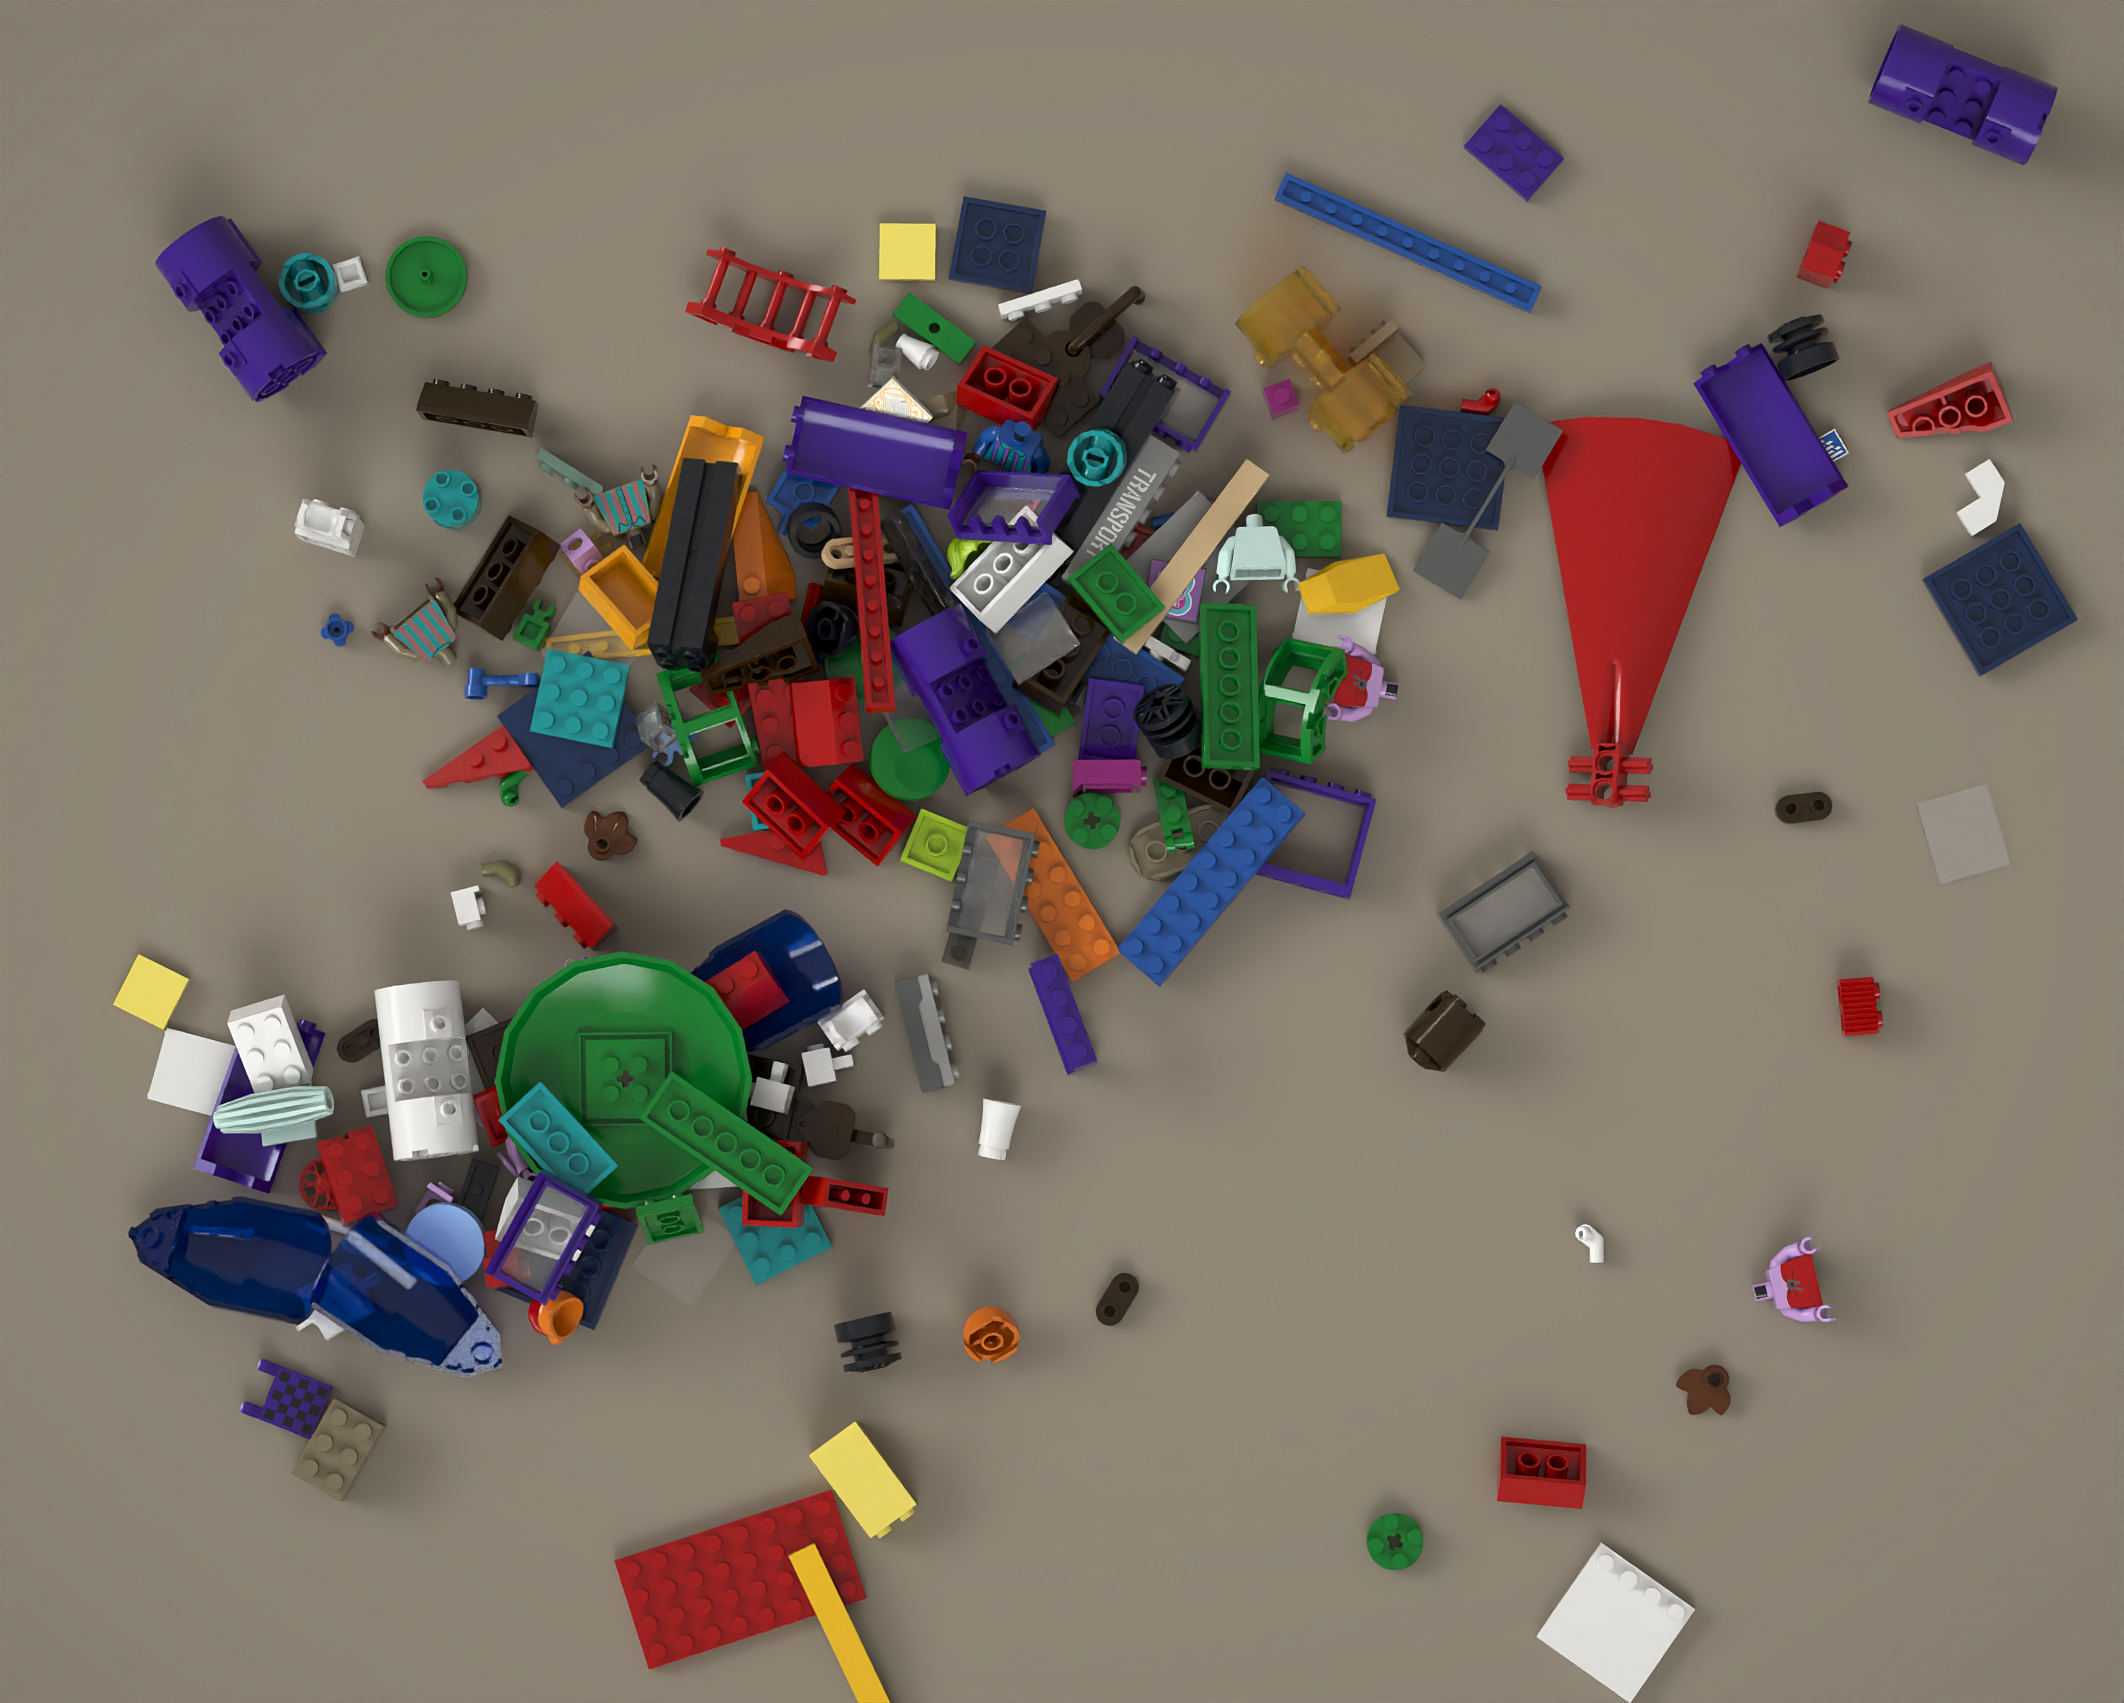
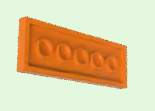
[985,808,1121,982]

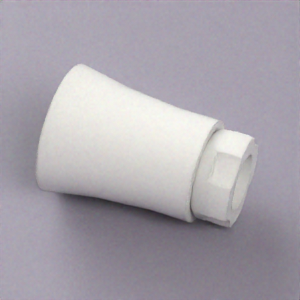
[978,1098,1022,1160]

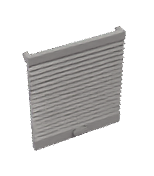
[1126,490,1251,644]

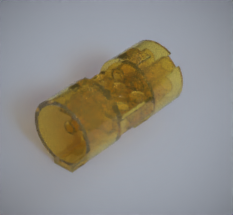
[1235,266,1414,454]

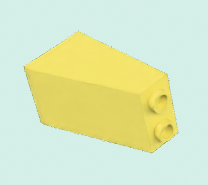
[809,1421,917,1539]

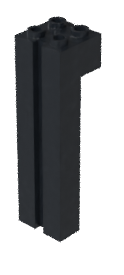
[1035,359,1181,565]
[647,458,743,673]

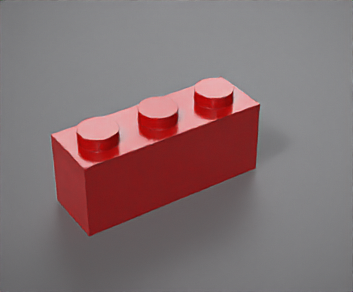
[800,1176,889,1216]

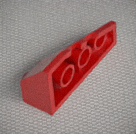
[1887,362,2013,438]

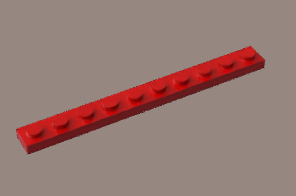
[848,487,895,713]

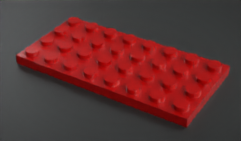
[614,1489,866,1670]

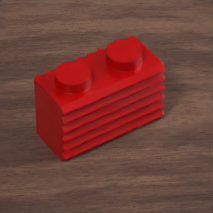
[1837,977,1883,1037]

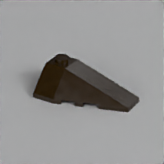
[700,612,820,695]

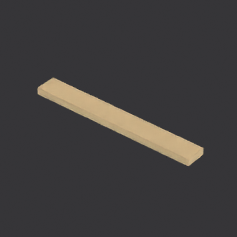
[1114,459,1269,655]

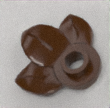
[584,811,637,861]
[1676,1365,1731,1415]

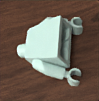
[1213,514,1300,594]

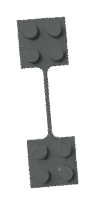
[1413,402,1563,600]

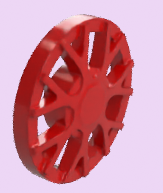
[299,1158,336,1211]

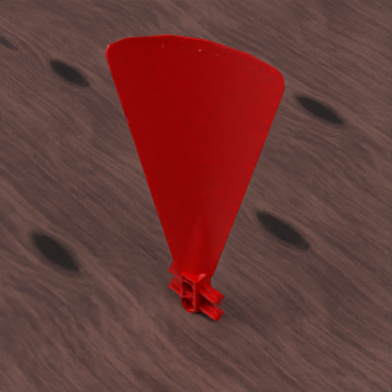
[1542,417,1741,808]

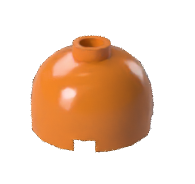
[963,1306,1020,1363]

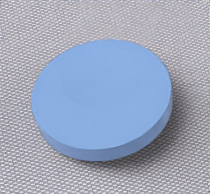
[405,1202,486,1285]

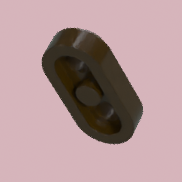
[1775,792,1832,824]
[337,1019,381,1063]
[1096,1273,1139,1326]

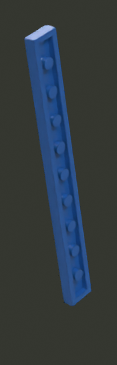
[1274,173,1542,313]
[888,504,1055,753]

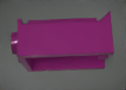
[1073,760,1147,797]

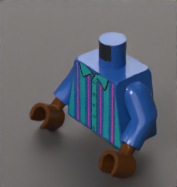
[961,419,1051,504]

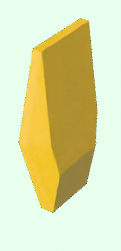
[1297,553,1400,615]

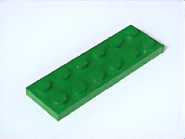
[1199,602,1260,770]
[639,1071,814,1215]

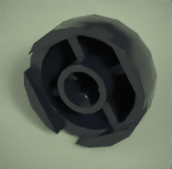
[805,601,860,657]

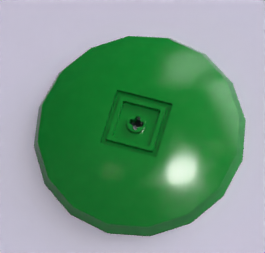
[495,951,752,1209]

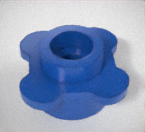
[321,614,354,647]

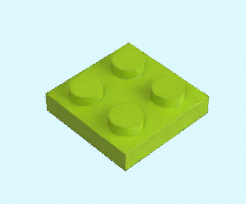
[900,808,967,882]

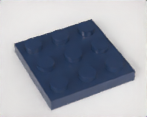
[949,196,1046,294]

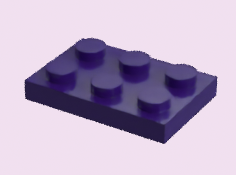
[1464,104,1564,202]
[1078,676,1146,760]

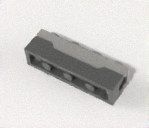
[895,974,959,1093]

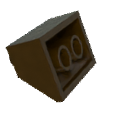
[820,554,918,627]
[1157,742,1261,814]

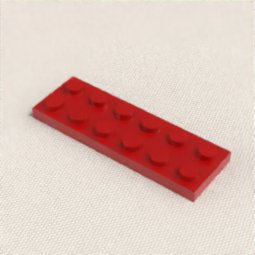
[731,592,804,769]

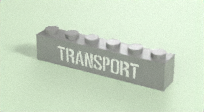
[1062,435,1182,588]

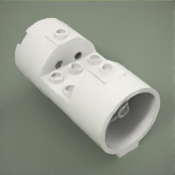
[374,980,479,1161]

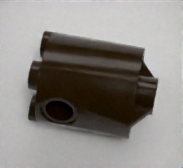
[1403,990,1486,1072]

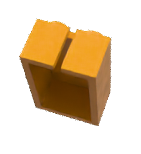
[578,545,659,651]

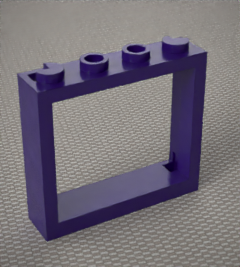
[1255,768,1376,900]

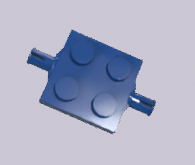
[766,466,841,536]

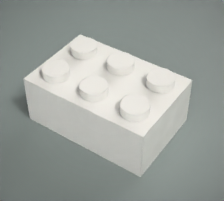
[227,994,314,1093]

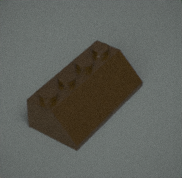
[416,379,538,438]
[454,516,561,641]

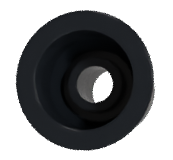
[639,760,704,822]

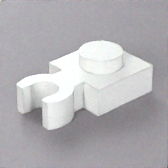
[1144,636,1191,672]

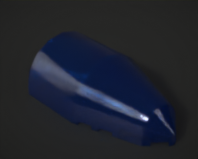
[691,909,844,1052]
[128,1196,332,1325]
[310,1211,502,1378]

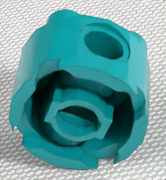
[278,253,339,314]
[1067,428,1127,487]
[422,470,482,530]

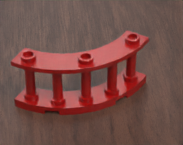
[685,247,856,363]

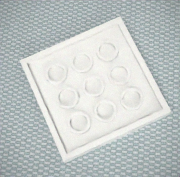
[1536,1543,1695,1703]

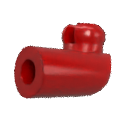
[1460,388,1501,415]

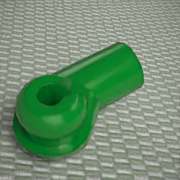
[500,770,528,807]

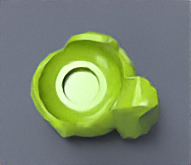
[947,538,993,580]

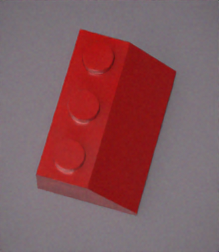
[957,345,1058,431]
[789,676,864,767]
[742,754,846,860]
[827,763,918,867]
[534,861,618,950]
[705,951,790,1031]
[1497,1437,1586,1509]

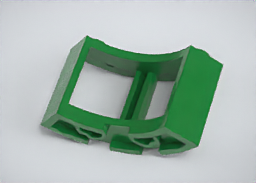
[1258,637,1348,764]
[656,652,760,787]

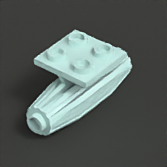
[213,1082,334,1147]

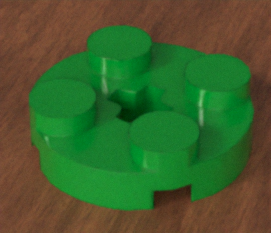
[1064,793,1120,850]
[1366,1513,1423,1570]

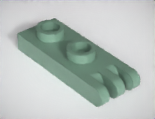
[535,448,605,496]

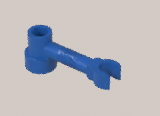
[465,668,539,700]

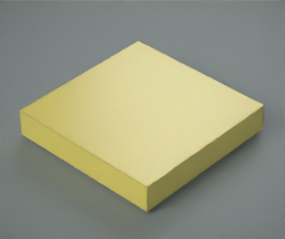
[879,223,936,281]
[113,954,190,1030]

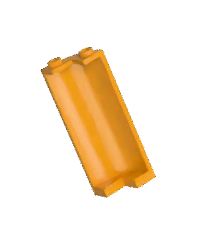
[642,415,765,583]

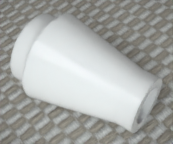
[896,334,939,371]

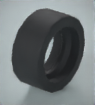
[786,502,842,559]

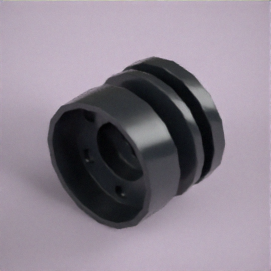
[1767,314,1840,381]
[1133,684,1201,760]
[834,1312,902,1373]

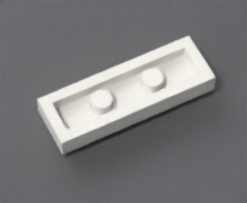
[998,279,1082,321]

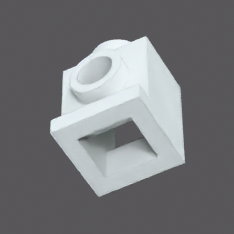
[451,885,487,930]

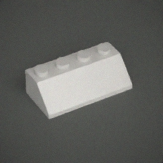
[949,506,1074,633]

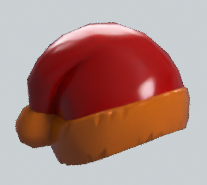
[528,1291,584,1345]

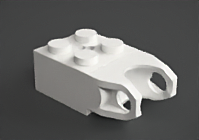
[294,499,365,557]
[817,989,884,1052]

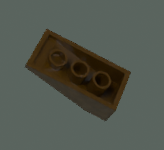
[1011,588,1111,716]

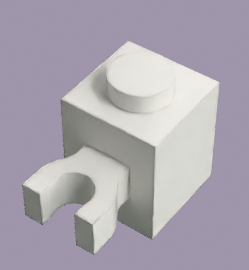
[802,1043,854,1087]
[749,1061,795,1115]

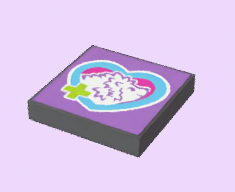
[1147,558,1207,625]

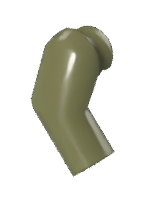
[869,320,900,361]
[481,860,521,887]

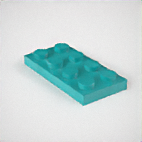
[499,1081,619,1204]

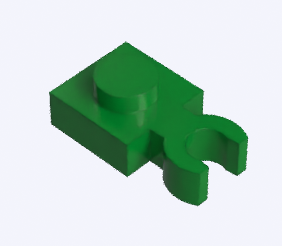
[512,598,556,652]

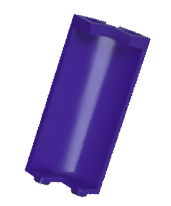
[1693,343,1848,527]
[782,396,968,510]
[193,1018,326,1194]

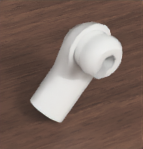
[1575,1224,1604,1263]

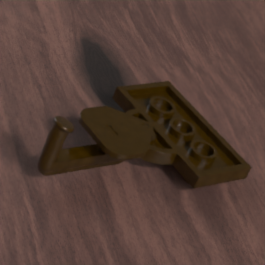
[992,286,1145,438]
[747,1054,895,1160]

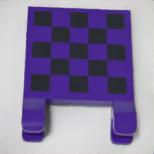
[240,1359,333,1439]

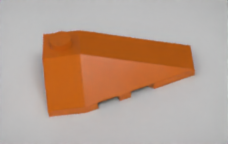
[733,491,797,601]

